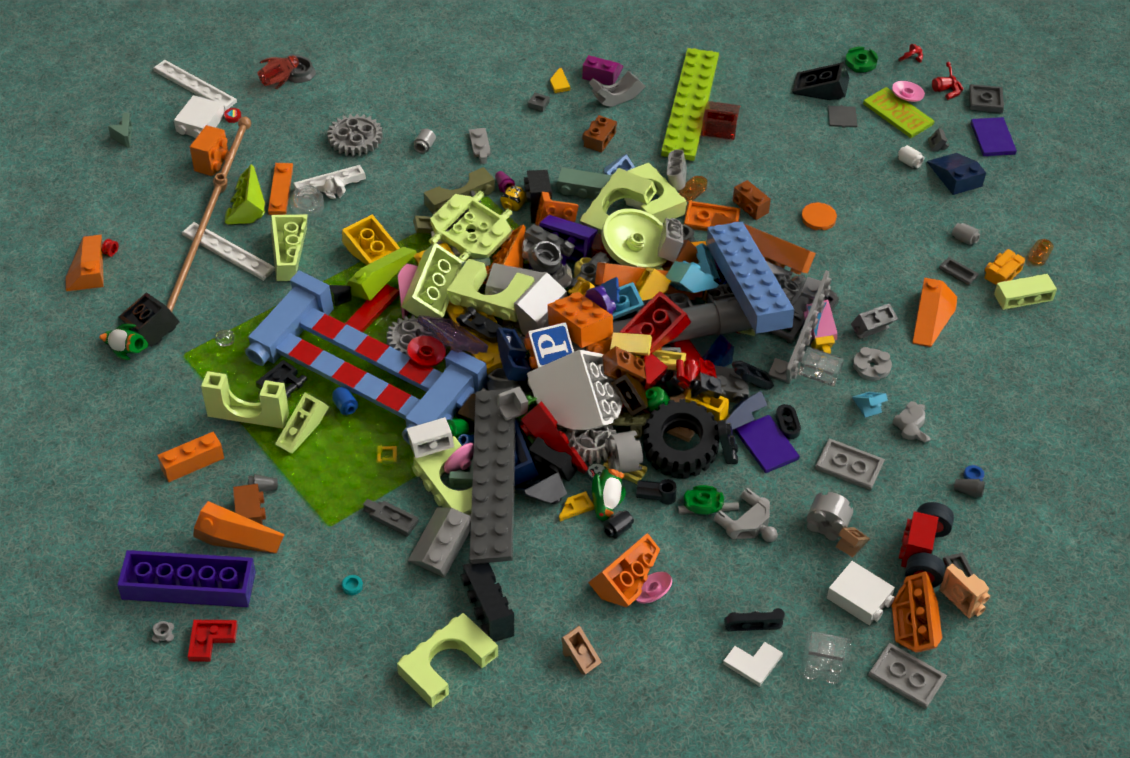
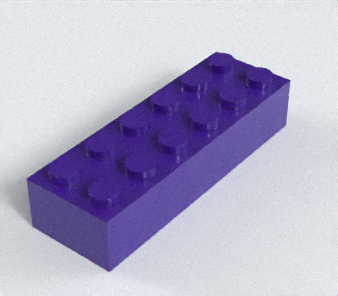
[117,550,256,607]

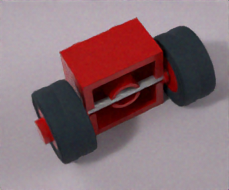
[898,502,954,588]

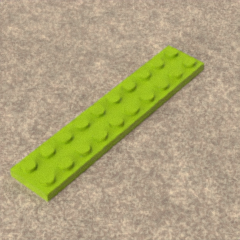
[661,48,719,161]

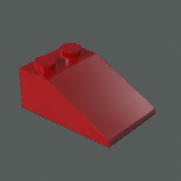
[620,291,691,356]

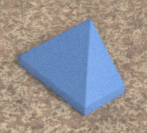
[604,154,635,175]

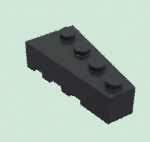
[460,563,514,642]

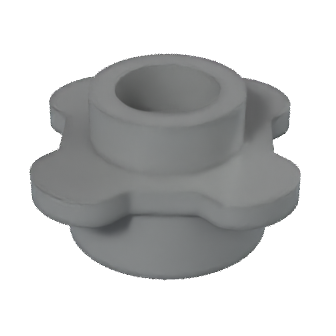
[152,621,174,643]

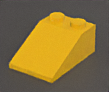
[342,214,400,265]

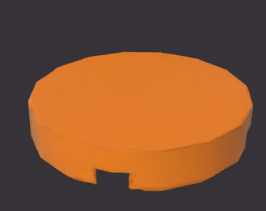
[802,202,837,230]

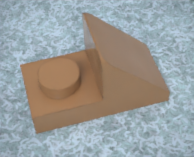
[836,527,870,557]
[562,626,602,675]

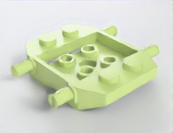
[429,191,513,261]

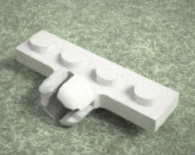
[294,165,366,199]

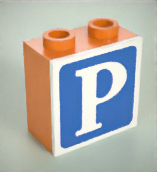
[524,322,574,369]

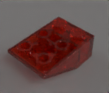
[701,101,740,140]

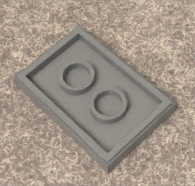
[815,439,885,490]
[868,643,947,709]

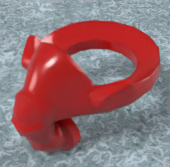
[898,44,923,63]

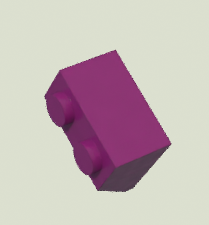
[582,55,624,86]

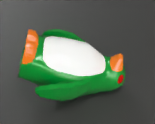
[99,324,148,360]
[591,469,626,521]

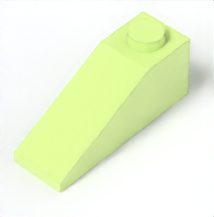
[275,393,329,454]

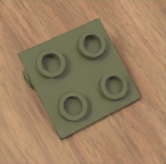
[609,412,650,438]

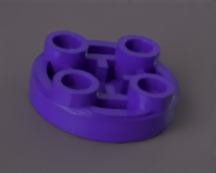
[585,285,616,315]

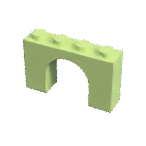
[622,163,687,223]
[580,168,657,238]
[447,259,535,322]
[201,371,289,429]
[412,436,472,516]
[397,613,498,707]

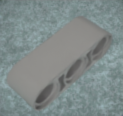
[667,150,687,191]

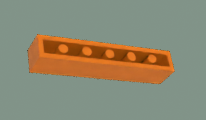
[710,213,816,275]
[595,262,703,300]

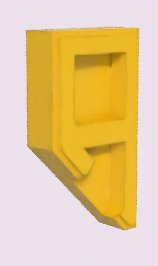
[550,68,570,93]
[559,491,594,521]

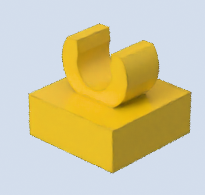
[811,335,835,357]

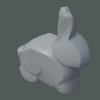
[893,401,931,442]

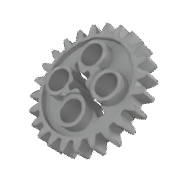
[327,114,383,157]
[386,314,448,355]

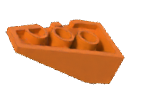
[66,234,104,292]
[912,277,957,347]
[588,533,660,607]

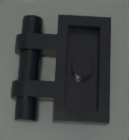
[256,360,307,399]

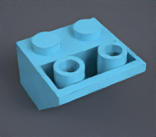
[665,261,719,293]

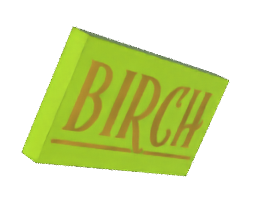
[863,87,935,138]

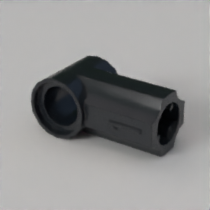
[653,371,685,397]
[636,479,677,505]

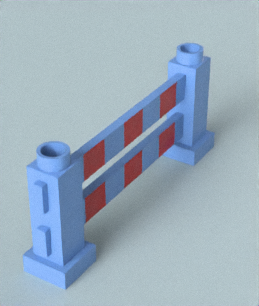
[245,270,488,444]

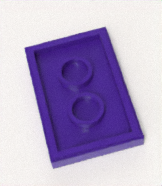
[970,117,1017,156]
[735,415,800,473]

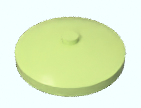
[601,209,667,269]

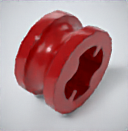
[101,239,119,257]

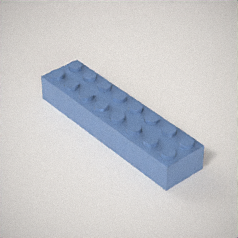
[707,222,794,334]

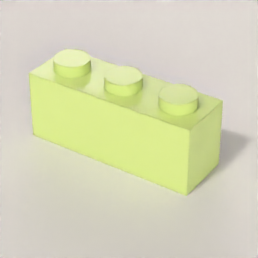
[994,274,1057,310]

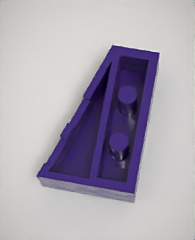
[539,215,598,262]

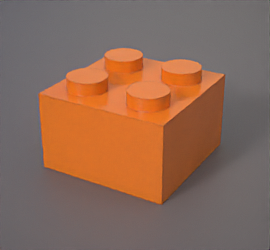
[190,125,229,176]

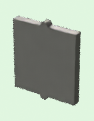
[828,105,857,128]

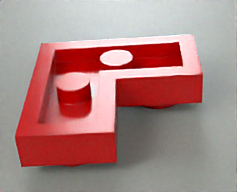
[188,619,238,662]

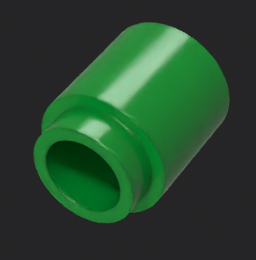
[447,419,470,439]

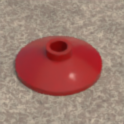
[407,336,446,367]

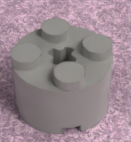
[605,431,643,473]
[807,492,853,541]

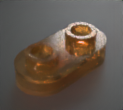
[679,176,708,201]
[1028,239,1054,266]

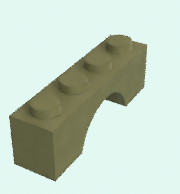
[424,167,495,214]

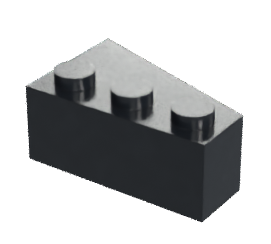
[524,170,552,223]

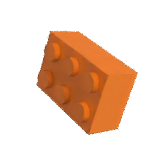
[547,292,613,348]

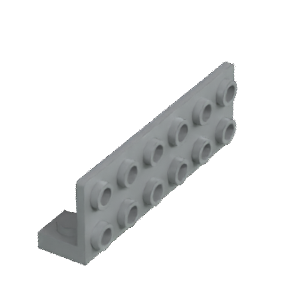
[768,270,832,383]

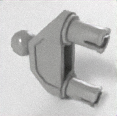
[713,488,778,542]

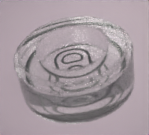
[215,329,235,346]

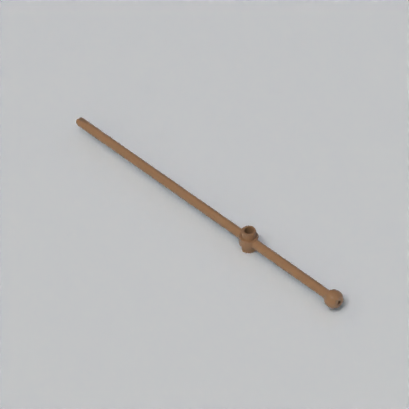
[167,117,251,312]

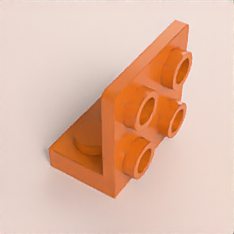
[535,192,579,226]

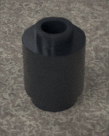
[603,510,634,539]

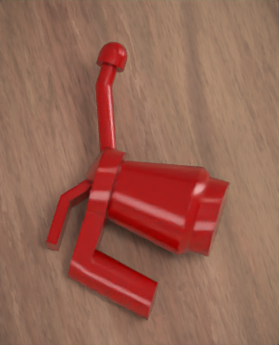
[932,62,963,100]
[676,359,700,389]

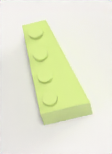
[271,214,308,281]

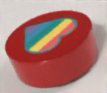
[224,108,241,123]

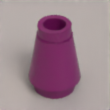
[495,171,515,193]

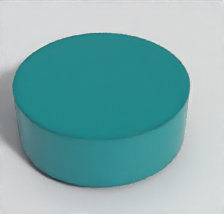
[341,575,363,596]

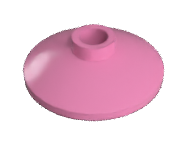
[892,81,925,102]
[444,443,474,474]
[636,572,672,604]

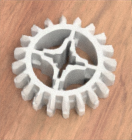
[566,425,617,465]

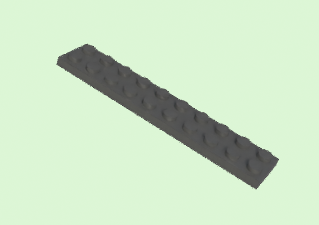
[470,388,516,564]

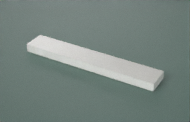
[153,60,237,111]
[182,222,275,281]

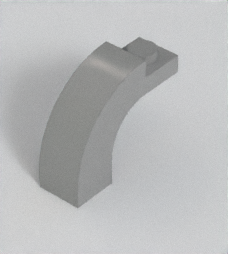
[589,71,646,107]

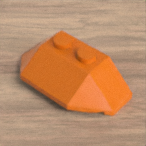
[892,571,942,653]

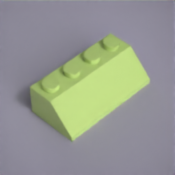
[401,243,464,319]

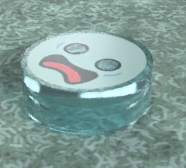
[587,463,606,482]

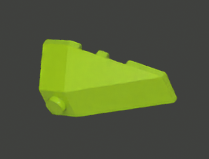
[346,247,417,301]

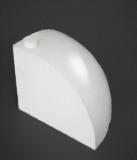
[527,350,622,430]

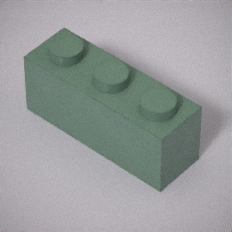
[557,167,612,199]

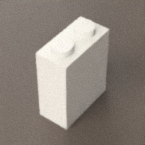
[174,95,225,138]
[827,561,895,625]

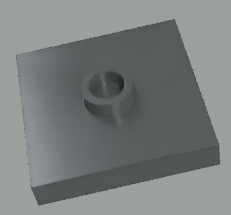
[969,84,1004,113]

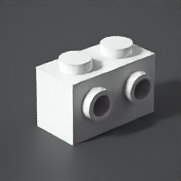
[407,417,454,458]

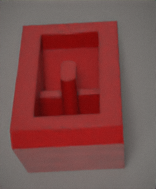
[640,353,668,392]

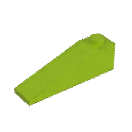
[225,164,265,224]

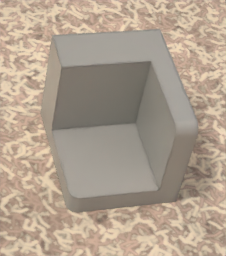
[497,386,528,420]

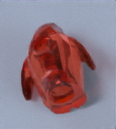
[257,55,299,89]

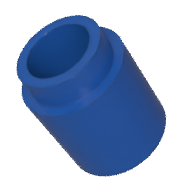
[332,387,358,415]

